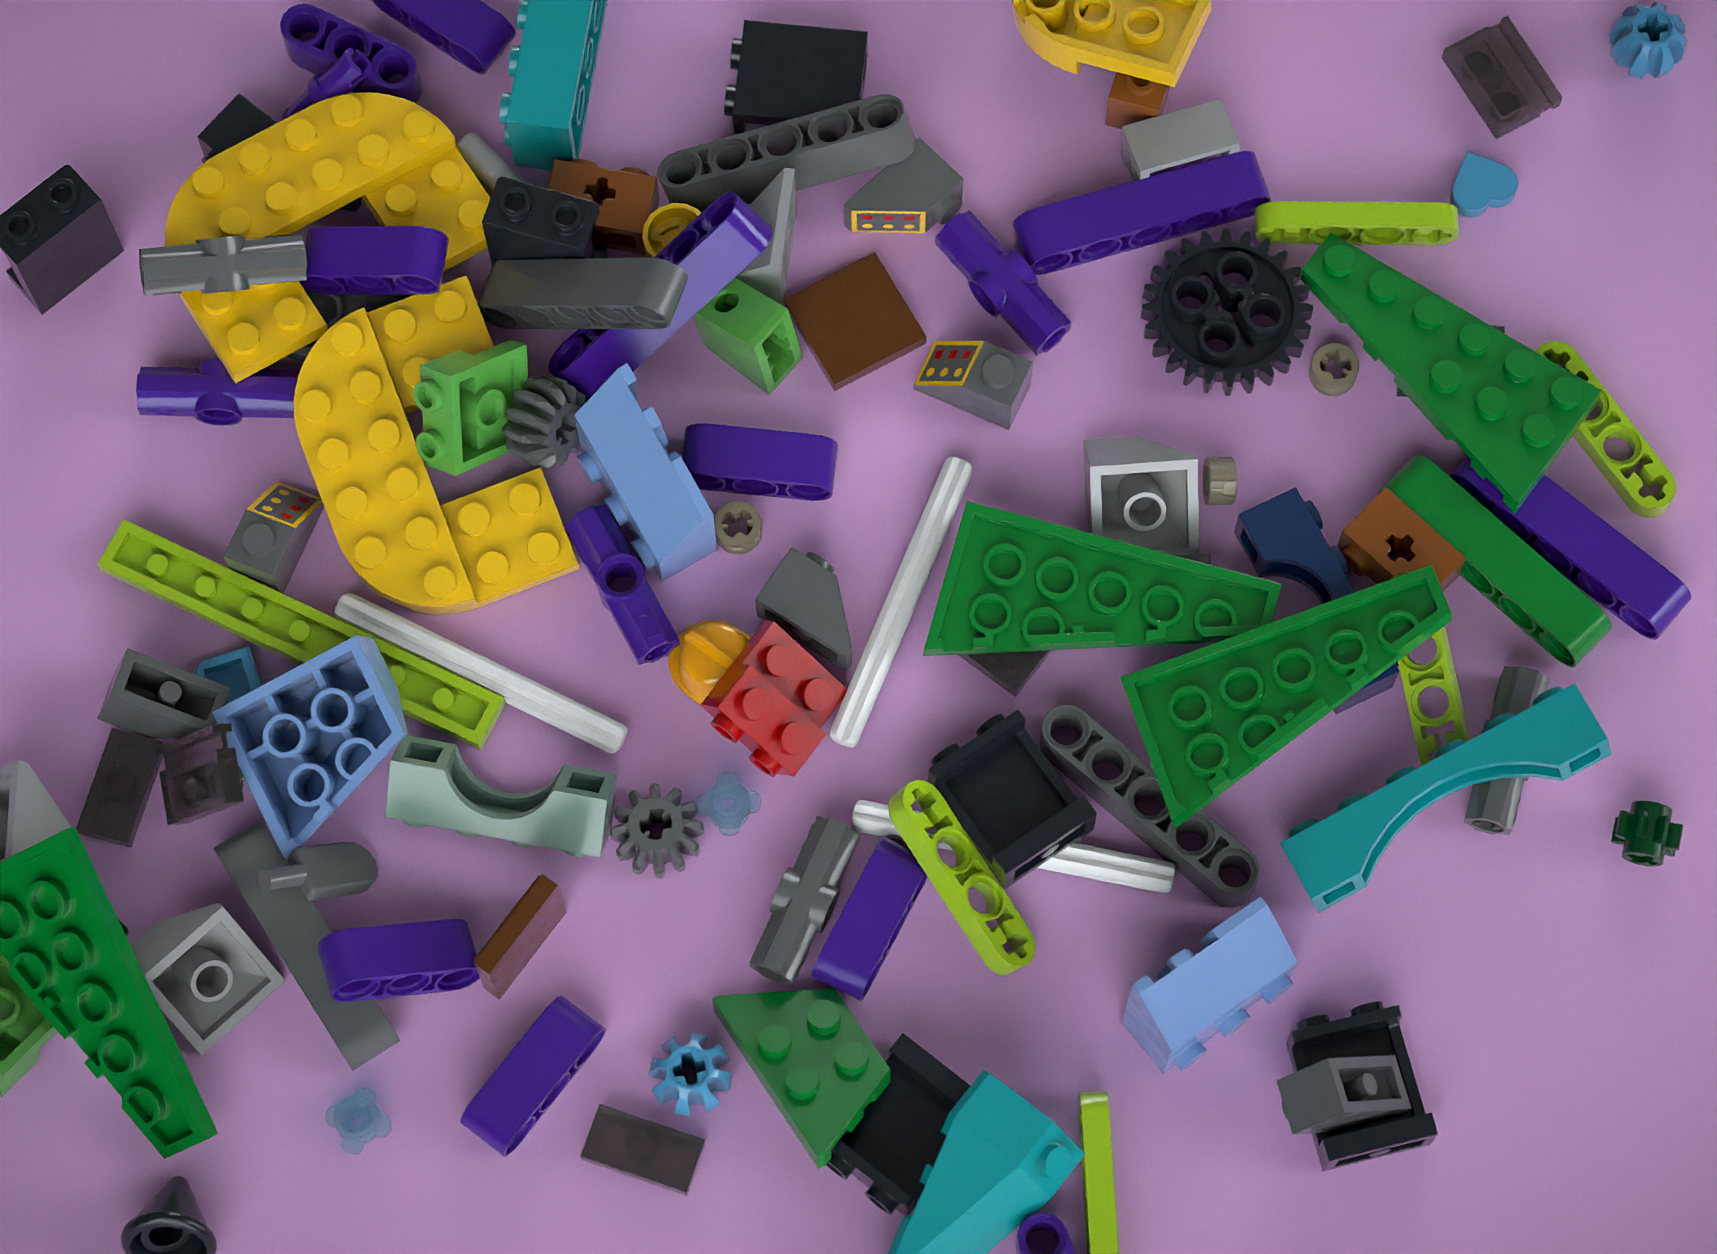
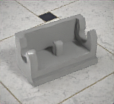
[1122,99,1240,181]

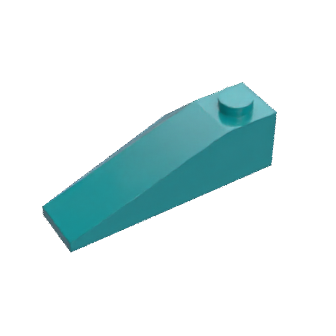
[888,1070,1085,1254]

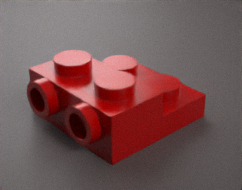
[700,621,847,777]

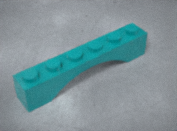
[1280,683,1612,913]

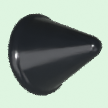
[121,1176,217,1254]

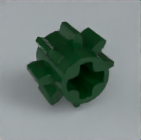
[1611,800,1684,867]

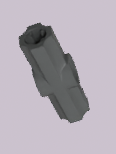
[139,234,307,295]
[1464,666,1550,835]
[749,816,860,986]

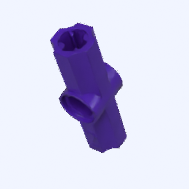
[935,210,1071,356]
[136,359,300,426]
[565,504,680,665]

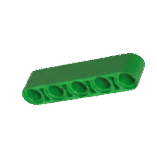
[1378,454,1612,668]

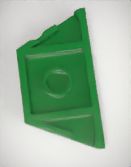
[712,988,891,1169]

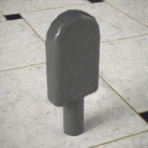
[258,842,378,901]

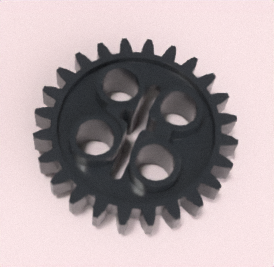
[1141,229,1313,396]

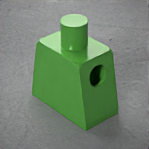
[694,278,803,395]

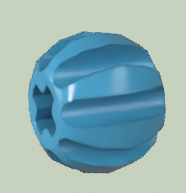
[1609,2,1687,79]
[648,1033,733,1117]

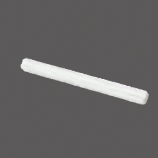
[830,456,972,748]
[334,592,628,754]
[851,800,1175,894]

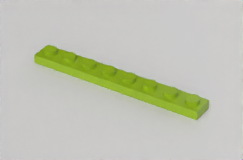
[97,519,506,751]

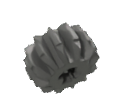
[501,375,585,468]
[610,783,704,879]

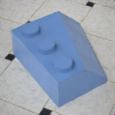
[574,363,717,582]
[212,635,407,860]
[1122,896,1298,1075]

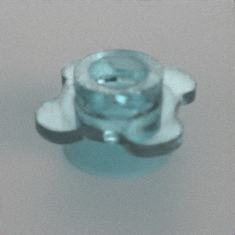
[696,771,761,836]
[325,1088,392,1155]

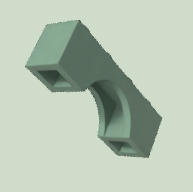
[385,735,618,857]

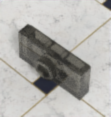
[76,728,167,848]
[580,1104,706,1196]

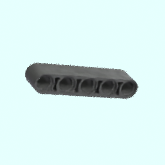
[657,94,916,213]
[477,257,688,329]
[1040,705,1260,908]
[213,819,400,1071]

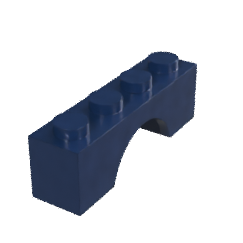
[1234,487,1399,715]

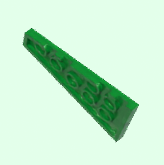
[1300,233,1602,514]
[923,501,1282,656]
[1120,565,1452,828]
[0,826,219,1159]

